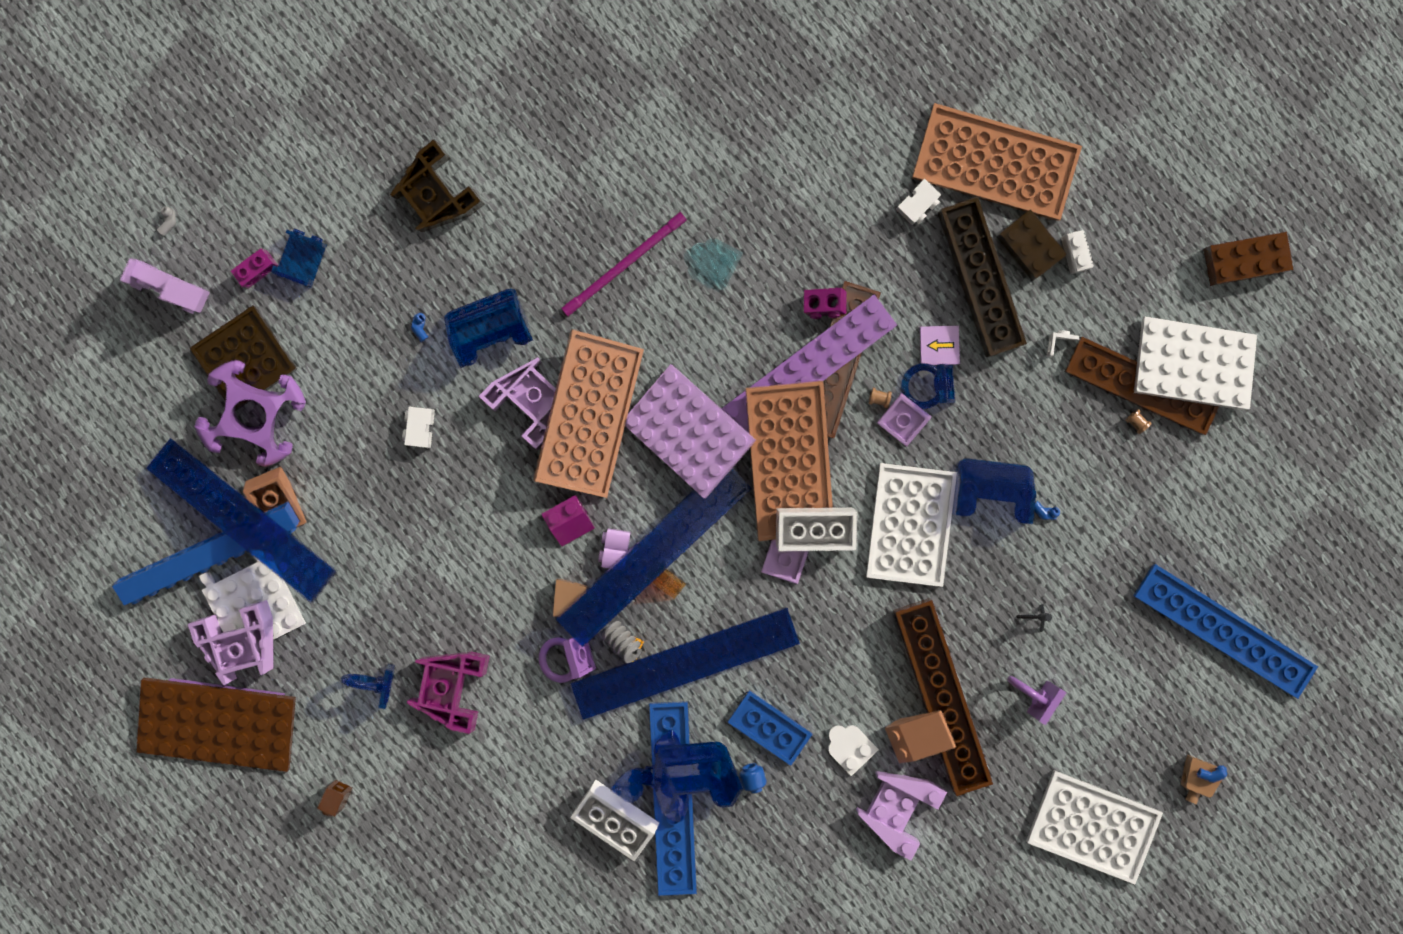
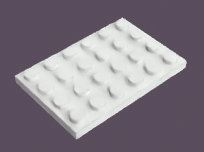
[1134,317,1257,411]
[866,463,957,587]
[1026,770,1163,884]

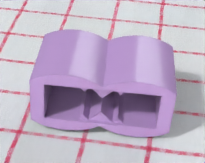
[598,528,631,571]

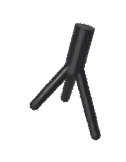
[1016,604,1053,632]

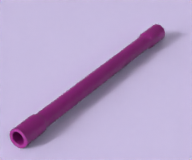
[561,212,687,317]

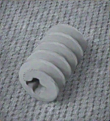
[602,621,642,663]

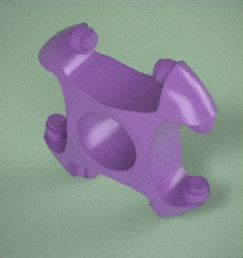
[194,360,306,467]

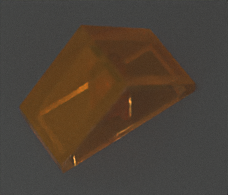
[645,560,686,599]

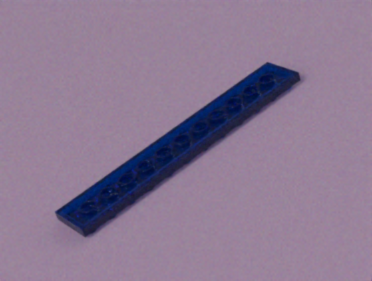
[146,438,337,603]
[555,468,751,647]
[570,607,800,720]

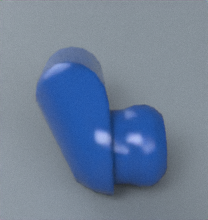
[1030,500,1060,520]

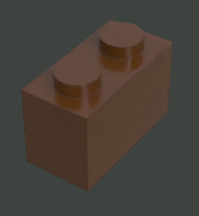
[317,780,353,817]

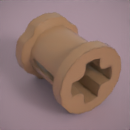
[869,388,892,408]
[1125,409,1152,434]

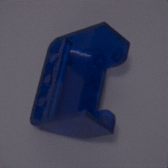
[444,288,533,368]
[952,458,1036,525]
[654,741,743,814]

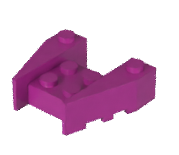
[407,651,490,734]

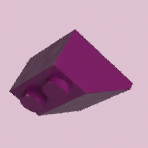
[541,495,595,546]

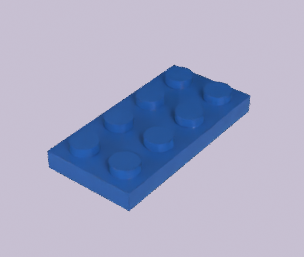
[728,690,813,766]

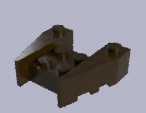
[390,139,485,232]

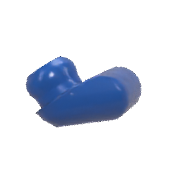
[411,313,429,343]
[1197,765,1228,783]

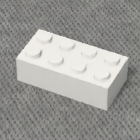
[776,508,857,551]
[570,780,659,861]

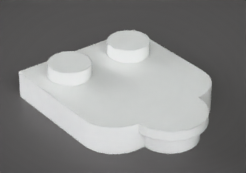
[828,725,879,776]

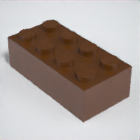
[1203,232,1294,286]

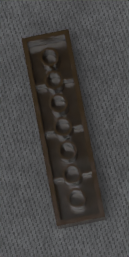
[938,197,1027,358]

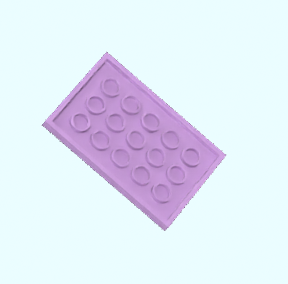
[625,364,756,498]

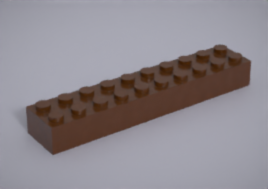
[893,598,993,796]

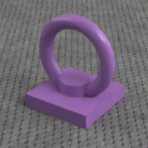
[539,632,596,683]
[1007,676,1067,725]

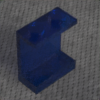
[271,228,327,288]

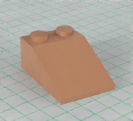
[243,467,306,527]
[885,711,956,764]

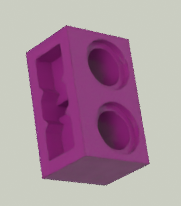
[231,248,278,289]
[804,288,847,319]

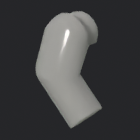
[157,206,176,236]

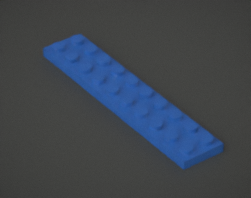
[1133,564,1319,699]
[649,701,697,896]

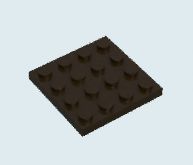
[190,305,297,411]

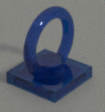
[901,363,956,409]
[340,664,395,709]

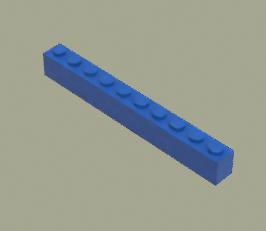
[112,502,299,606]

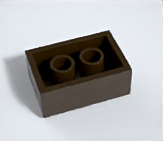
[996,209,1067,281]

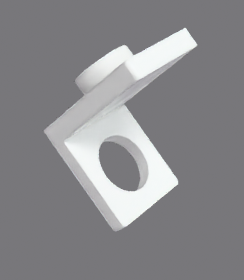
[1047,330,1079,357]

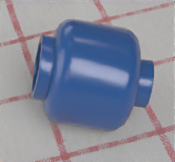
[739,763,767,794]

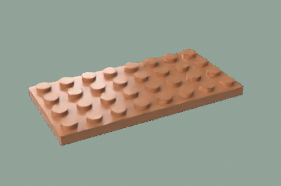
[912,103,1082,221]
[533,329,644,498]
[745,381,833,541]

